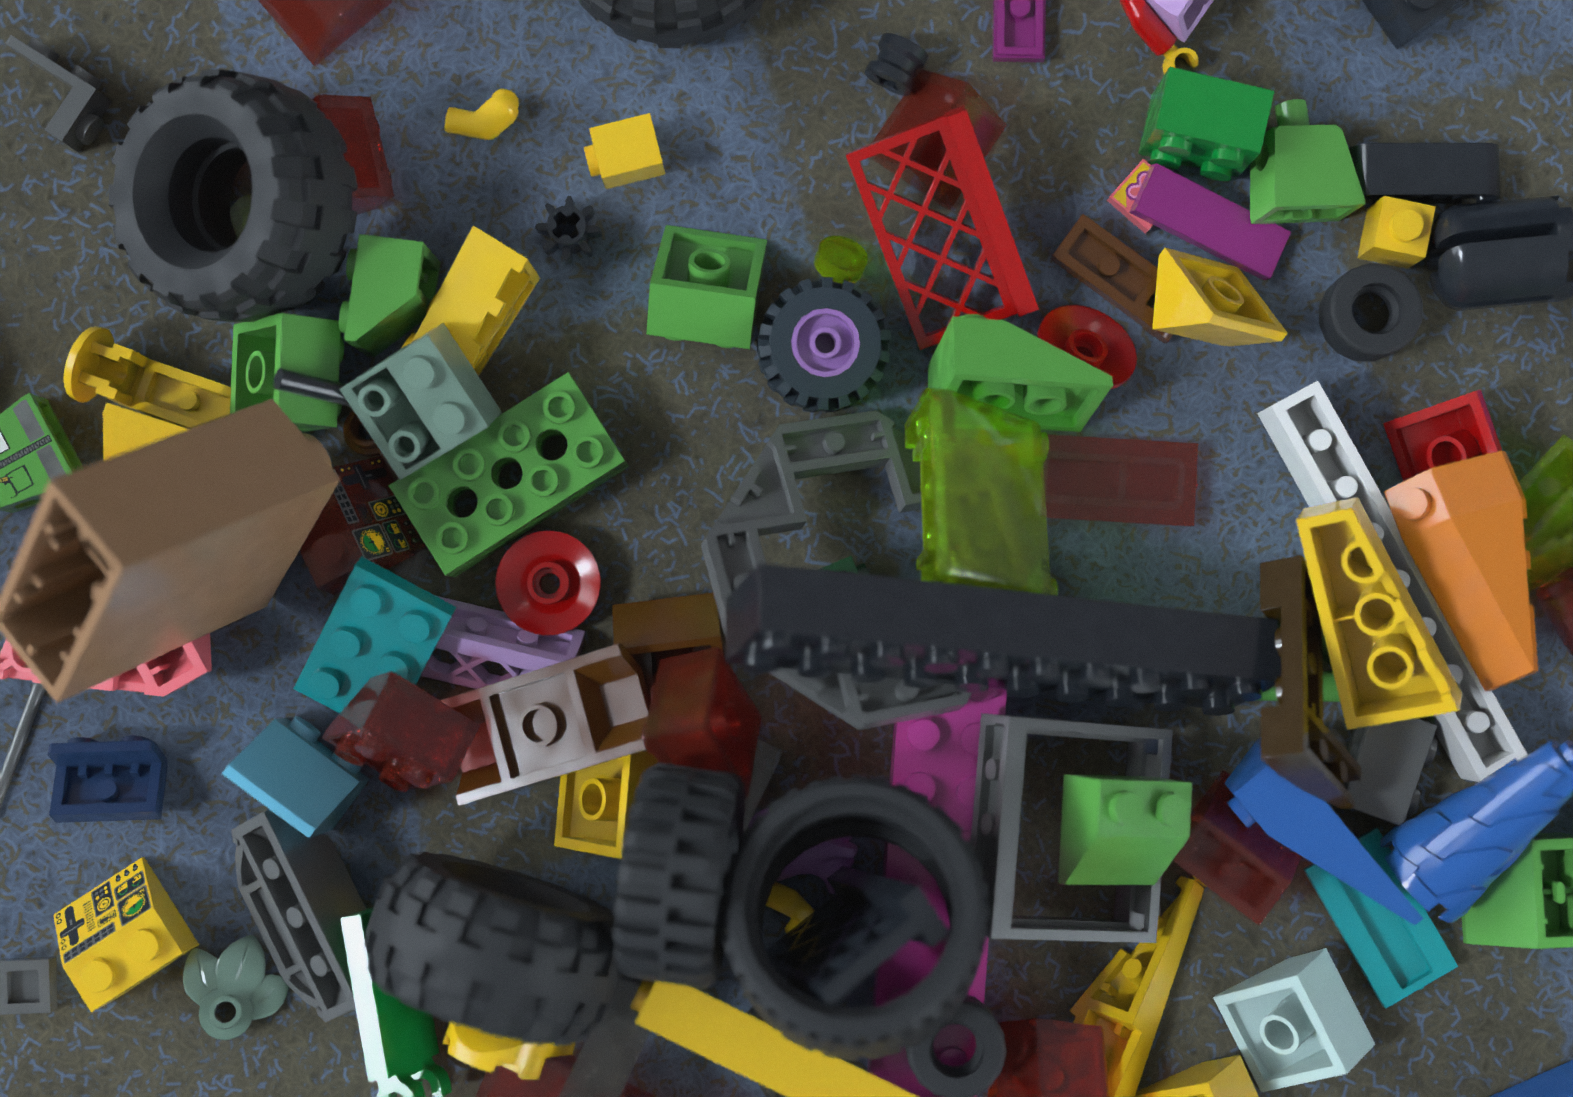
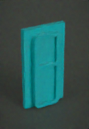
[1303,828,1458,1009]

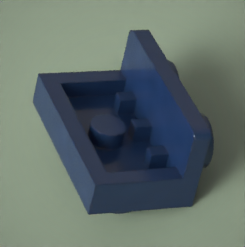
[48,735,167,823]

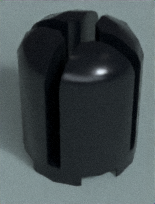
[1426,195,1573,311]

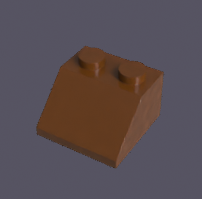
[612,592,732,719]

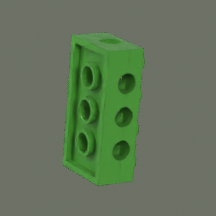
[389,372,629,578]

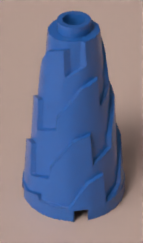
[1380,740,1573,923]

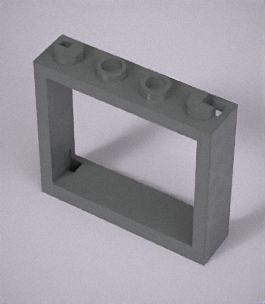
[971,713,1173,943]

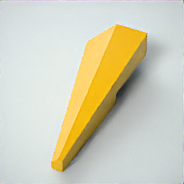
[1007,876,1204,1097]

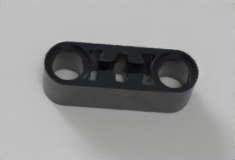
[1349,143,1500,204]

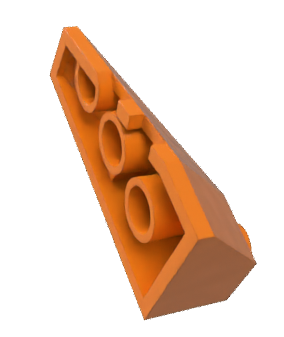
[1384,451,1539,692]

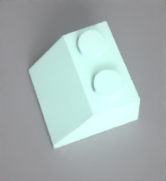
[1213,948,1375,1093]

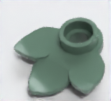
[183,935,289,1040]

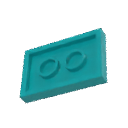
[293,556,457,738]

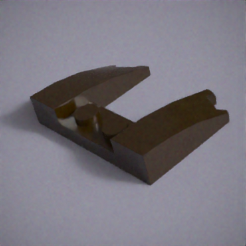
[1260,555,1361,809]

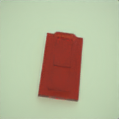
[1037,434,1198,527]

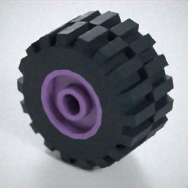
[757,277,891,413]

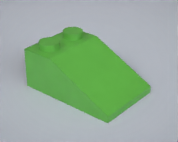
[927,314,1113,432]

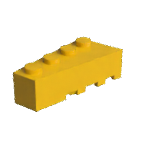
[1296,497,1462,730]

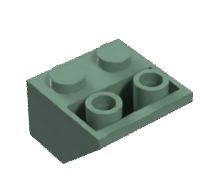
[340,323,502,480]

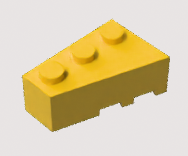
[402,226,540,376]

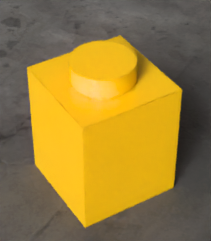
[584,113,665,189]
[1357,196,1436,269]

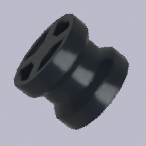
[865,33,928,96]

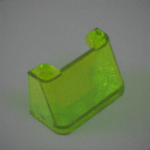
[904,387,1058,595]

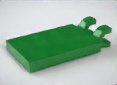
[341,907,452,1097]

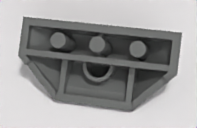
[231,809,366,1022]

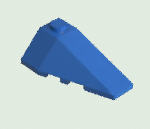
[1224,738,1423,925]

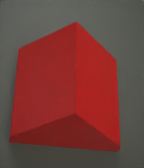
[1383,389,1503,482]

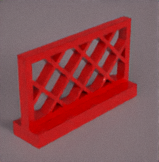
[846,105,1039,350]

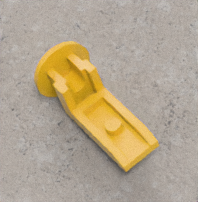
[64,326,231,429]

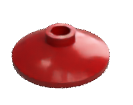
[1037,305,1137,389]
[496,531,601,635]

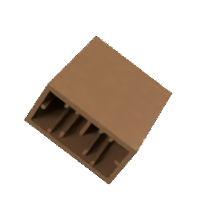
[0,399,340,703]

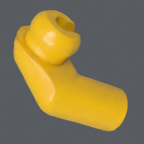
[445,89,519,140]
[766,882,815,934]

